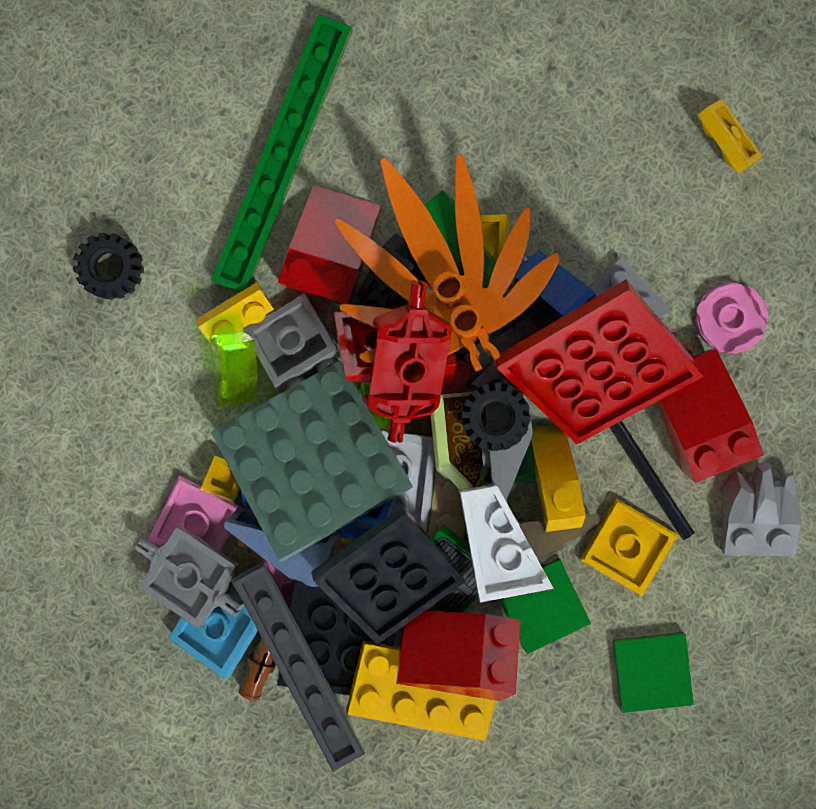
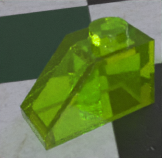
[210,332,258,407]

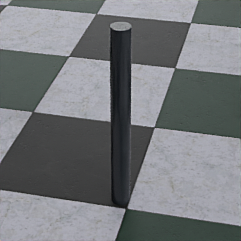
[609,421,695,540]

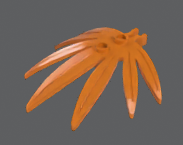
[335,153,560,372]

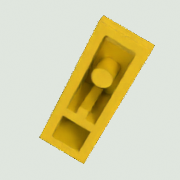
[531,424,586,532]

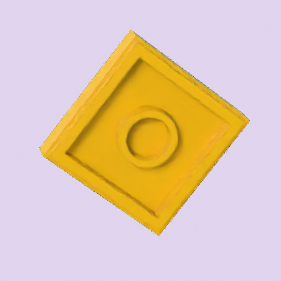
[579,498,678,596]

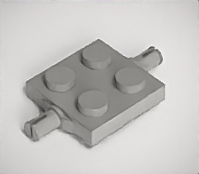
[135,526,244,628]

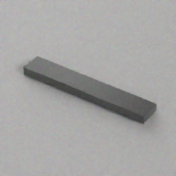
[231,561,365,772]

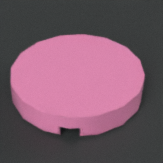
[695,282,768,354]

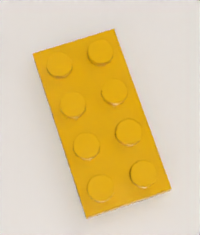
[346,640,496,741]

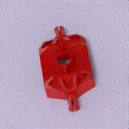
[362,280,453,443]

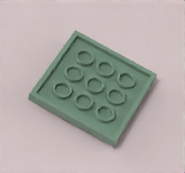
[211,361,413,562]

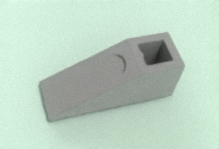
[481,398,533,500]

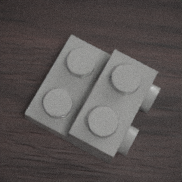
[244,293,341,393]

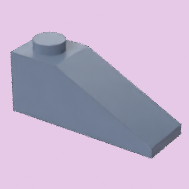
[224,507,342,587]

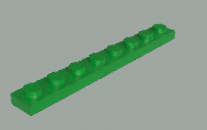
[211,13,352,292]

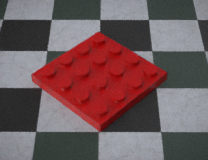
[495,279,704,445]

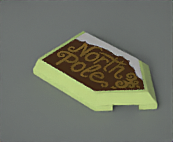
[431,392,490,493]

